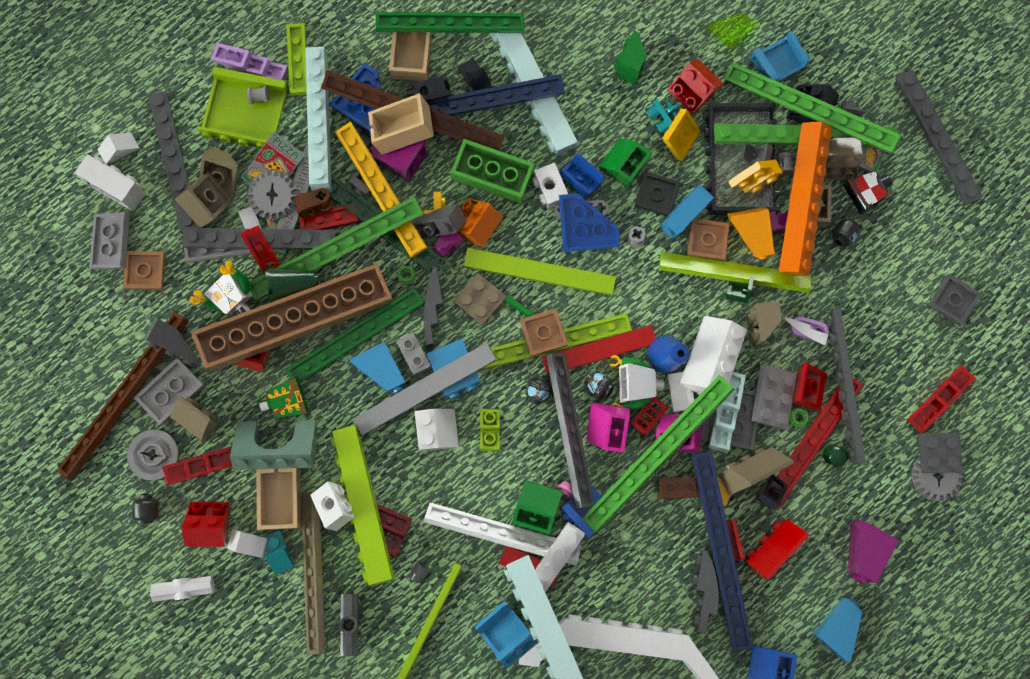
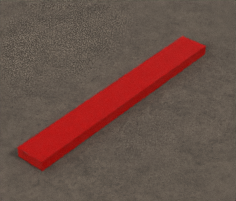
[776,377,863,510]

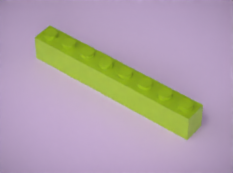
[331,425,395,587]

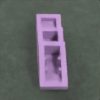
[211,43,289,81]

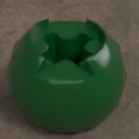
[823,443,848,468]

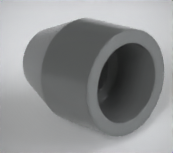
[409,561,430,583]

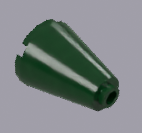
[265,268,319,303]

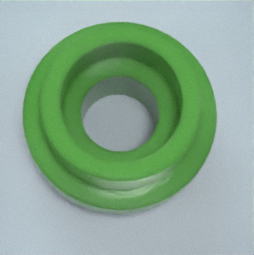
[397,266,416,285]
[790,408,809,428]

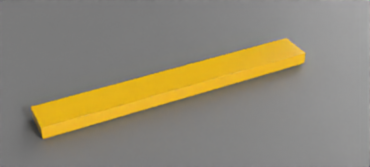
[335,122,428,258]

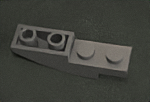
[692,550,719,634]

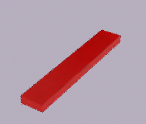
[542,325,656,376]

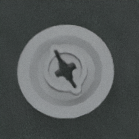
[247,170,298,220]
[127,430,179,480]
[912,456,964,501]

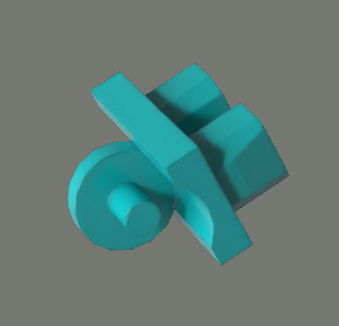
[647,99,680,134]

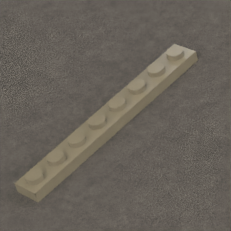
[301,491,326,654]

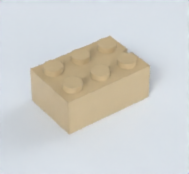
[389,32,432,81]
[368,93,434,155]
[256,468,301,530]

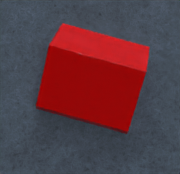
[792,363,827,411]

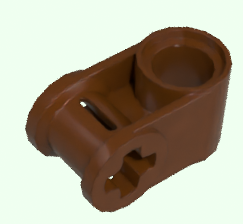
[294,188,333,218]

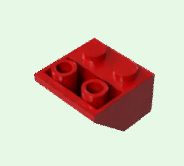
[667,59,724,115]
[181,502,230,547]

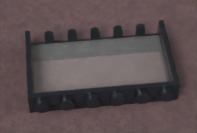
[703,103,780,215]

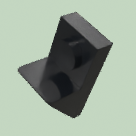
[458,58,493,91]
[756,474,788,511]

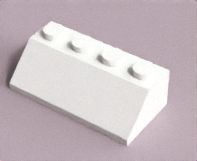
[680,316,747,395]

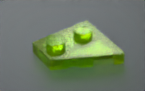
[705,12,756,50]

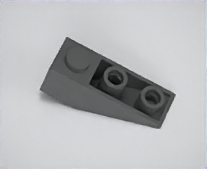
[412,204,467,239]
[144,317,201,367]

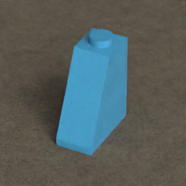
[659,185,714,238]
[350,342,407,394]
[813,597,863,663]

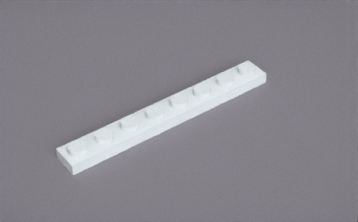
[424,503,582,566]

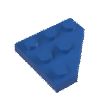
[330,63,381,133]
[559,193,620,252]

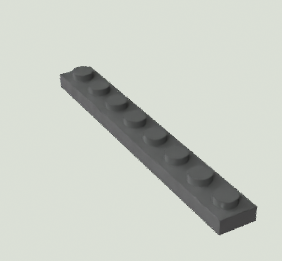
[895,69,983,206]
[148,91,199,234]
[182,228,337,250]
[826,309,866,465]
[546,353,595,509]

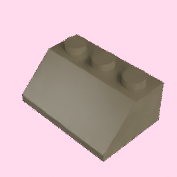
[719,447,794,495]

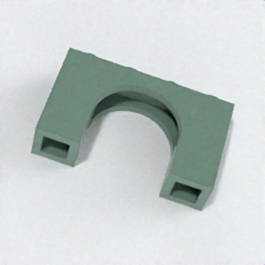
[230,420,318,470]

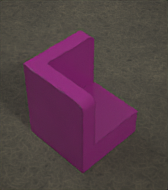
[769,211,787,234]

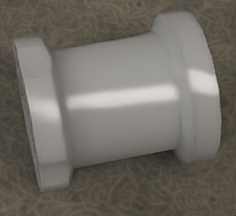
[247,86,270,104]
[778,152,795,175]
[628,226,646,248]

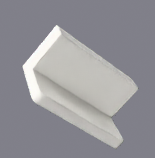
[667,371,694,413]

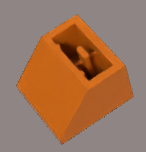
[458,198,503,247]

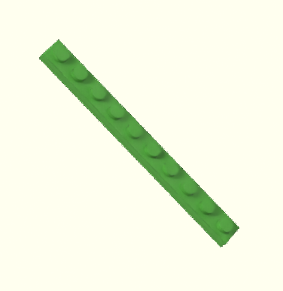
[724,62,902,154]
[714,123,897,147]
[249,196,423,300]
[582,375,735,533]

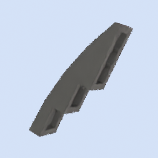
[424,267,444,347]

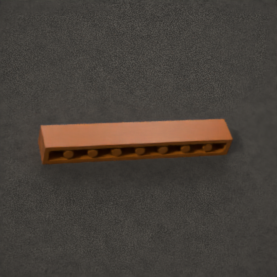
[779,121,832,276]

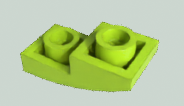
[480,409,500,451]

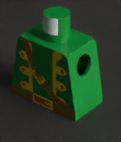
[259,376,309,418]

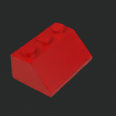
[744,519,810,579]

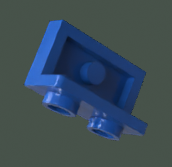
[559,153,605,198]

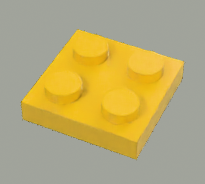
[662,108,701,161]

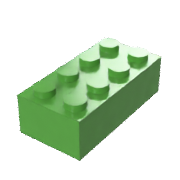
[451,139,535,204]

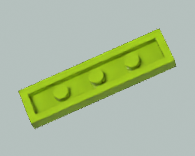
[286,23,307,96]

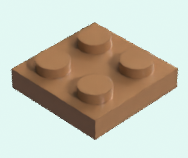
[687,218,730,261]
[123,251,166,290]
[520,309,568,357]

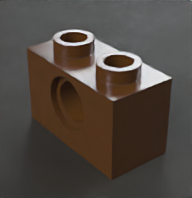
[656,477,700,500]

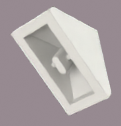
[98,133,140,165]
[227,529,269,558]

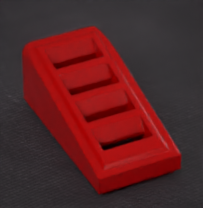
[629,397,668,437]

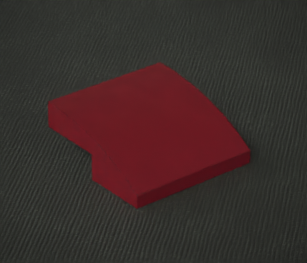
[377,504,412,558]

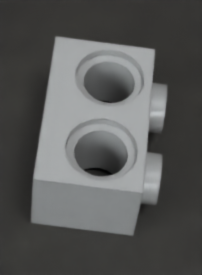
[396,332,432,378]

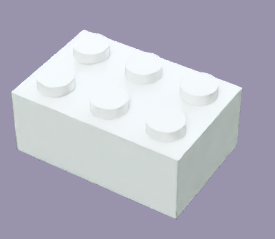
[74,154,146,212]

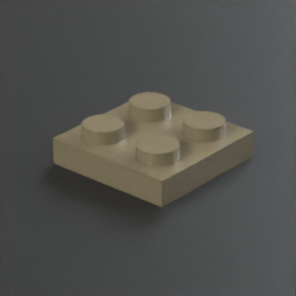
[453,273,507,326]

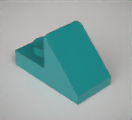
[263,530,294,575]

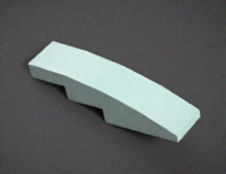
[708,372,746,453]

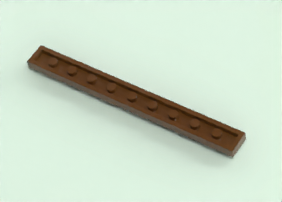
[321,70,505,151]
[57,311,189,481]

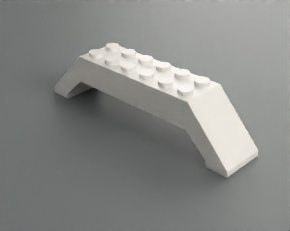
[518,614,719,679]

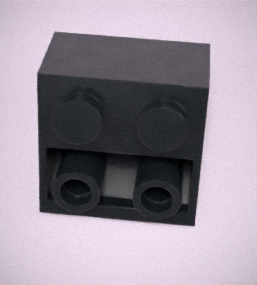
[786,84,840,124]

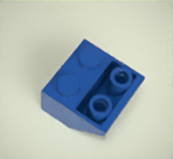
[747,646,797,679]

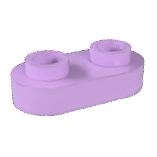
[789,317,829,342]

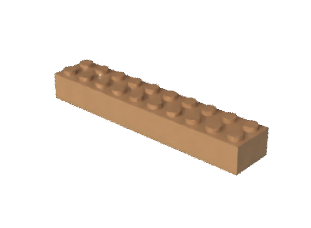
[191,264,392,373]

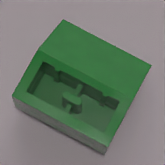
[614,31,647,85]
[598,138,652,189]
[512,480,563,535]

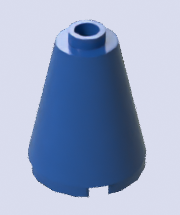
[647,335,689,374]

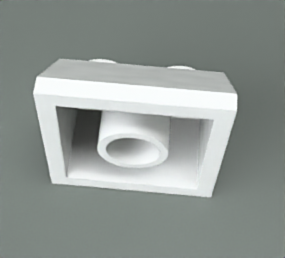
[415,409,459,452]

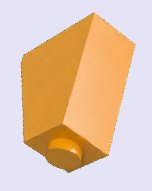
[727,207,775,259]

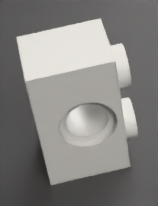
[532,163,568,209]
[310,482,355,531]

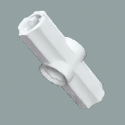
[150,576,215,602]

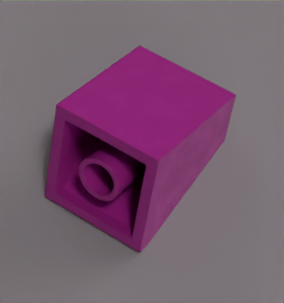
[370,140,428,183]
[848,520,899,585]

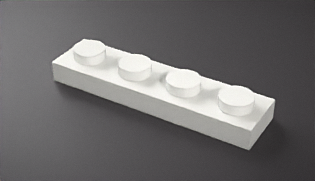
[535,522,585,592]

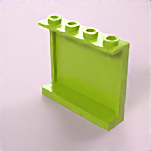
[197,67,289,149]

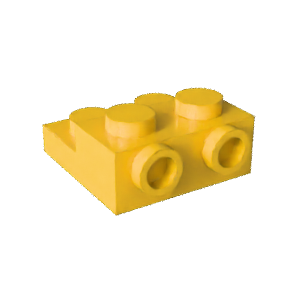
[728,160,783,194]

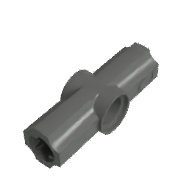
[339,594,360,656]

